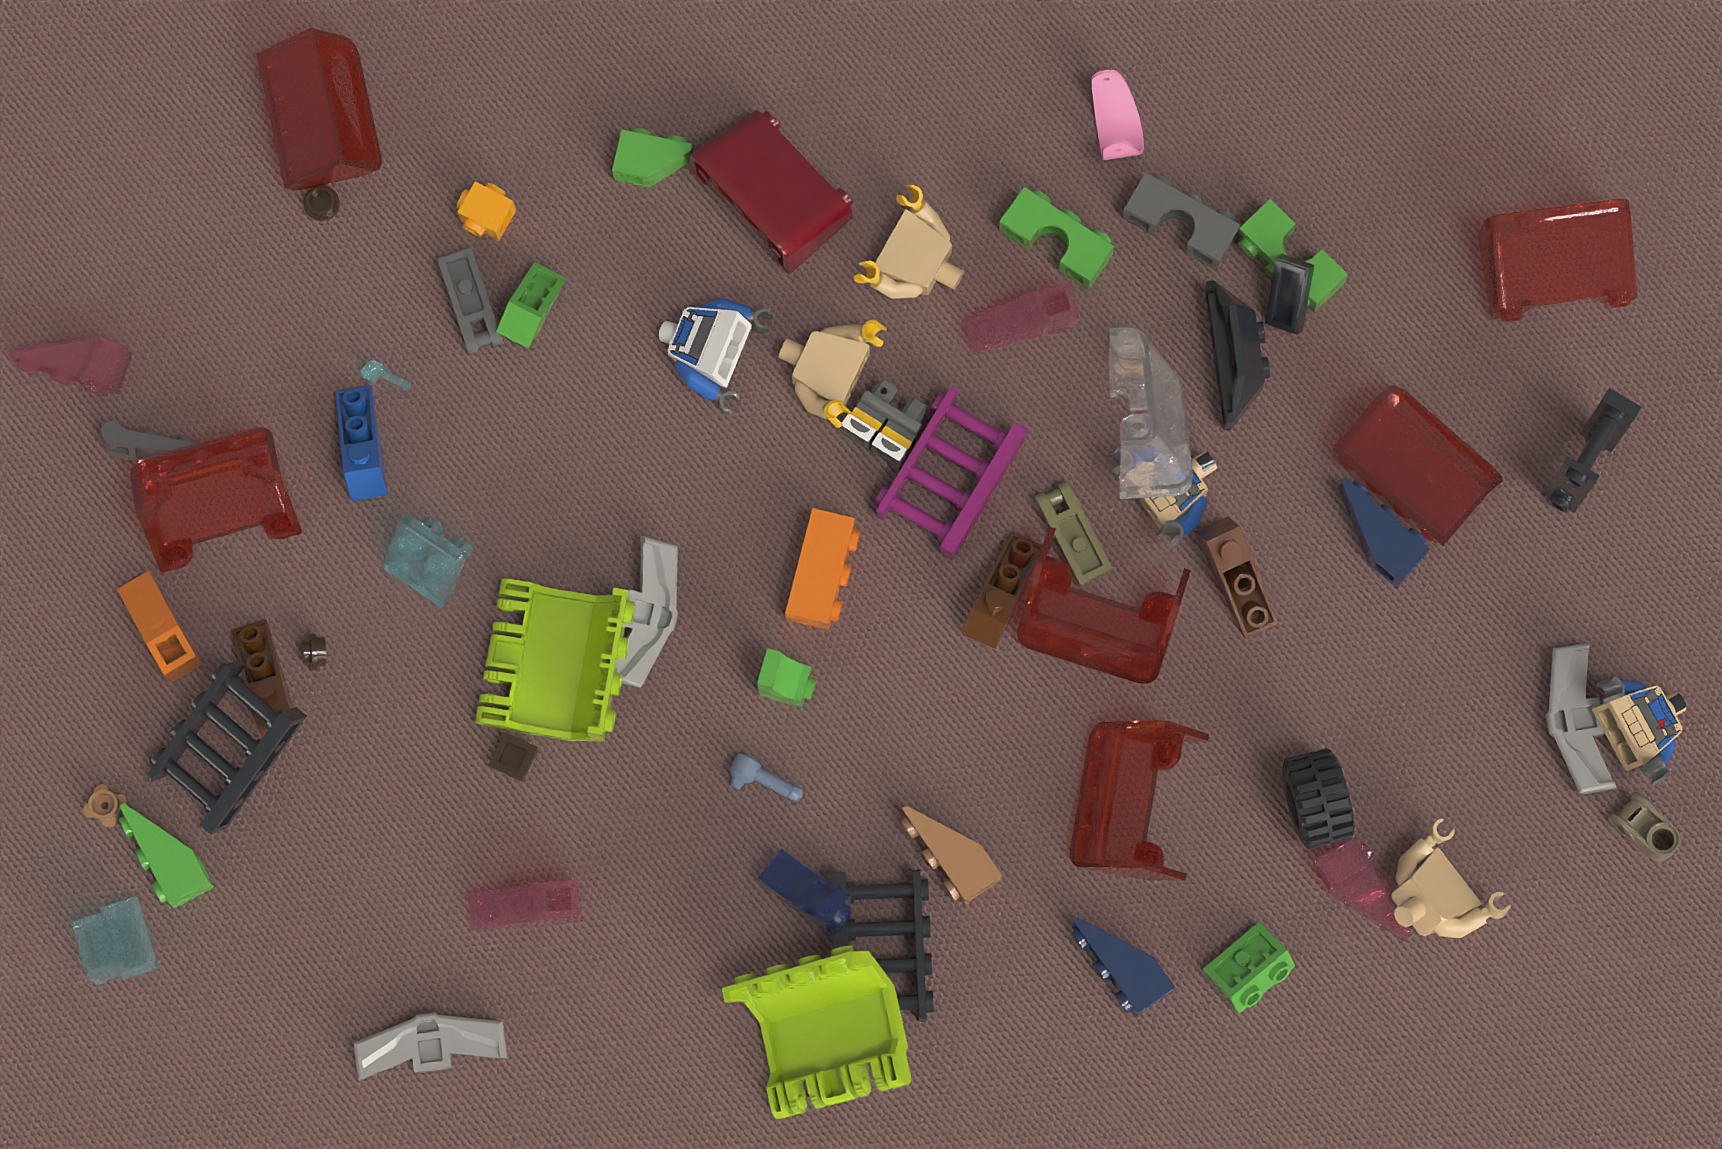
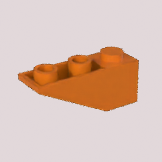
[117,570,203,683]

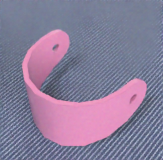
[1091,70,1144,160]

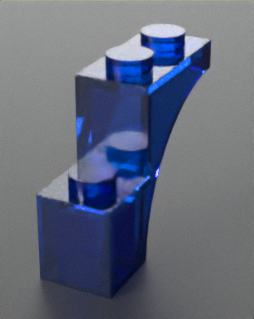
[758,849,852,933]

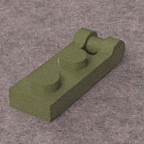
[1033,480,1113,587]

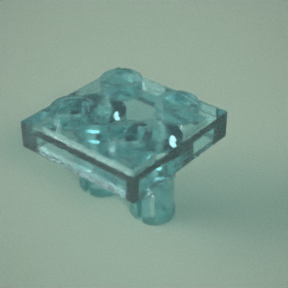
[382,513,473,608]

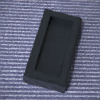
[1265,254,1314,335]

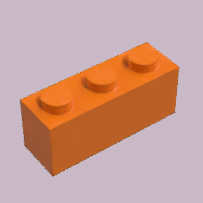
[785,508,861,630]

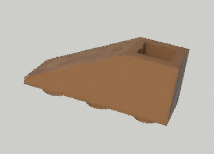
[900,805,1002,905]

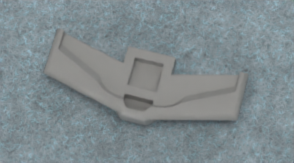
[617,536,678,688]
[1545,643,1616,794]
[353,1012,508,1081]

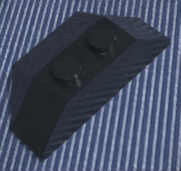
[1205,280,1270,430]

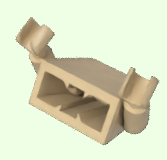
[1391,819,1511,938]

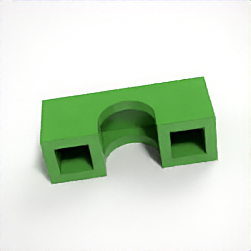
[999,187,1114,290]
[1237,199,1348,313]

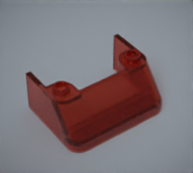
[1017,526,1191,684]
[1070,720,1209,881]

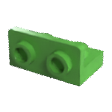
[1203,921,1295,1013]

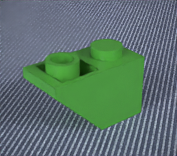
[612,128,694,188]

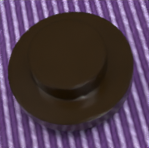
[303,185,340,221]
[301,633,326,670]

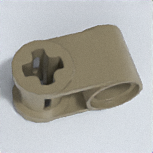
[1608,792,1680,862]

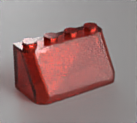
[256,28,382,191]
[1332,385,1503,546]

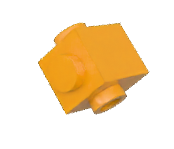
[456,181,516,241]

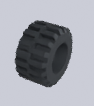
[1282,748,1354,850]

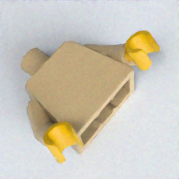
[854,184,964,299]
[778,320,887,428]

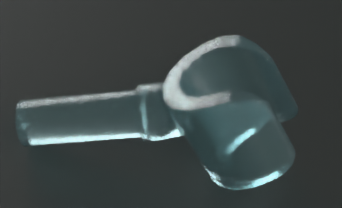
[360,360,412,391]

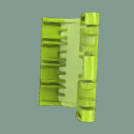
[475,579,635,741]
[722,945,911,1119]

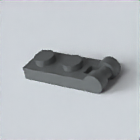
[437,248,504,355]
[101,420,205,474]

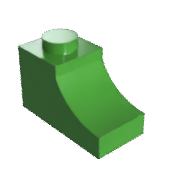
[496,262,567,348]
[757,648,817,708]

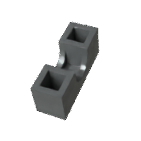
[1122,172,1240,271]

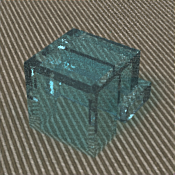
[71,896,160,985]

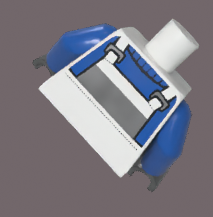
[659,298,773,414]

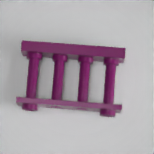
[874,386,1027,561]

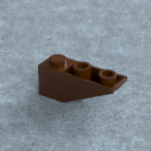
[1195,516,1279,639]
[962,531,1045,649]
[231,619,293,738]

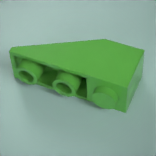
[119,803,214,908]

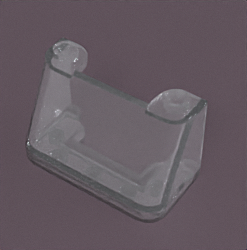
[1108,327,1193,499]

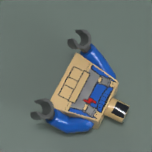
[1106,446,1217,549]
[1592,676,1686,786]

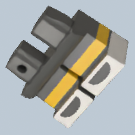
[841,379,927,469]

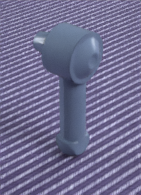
[729,753,803,803]

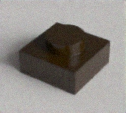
[488,732,539,782]

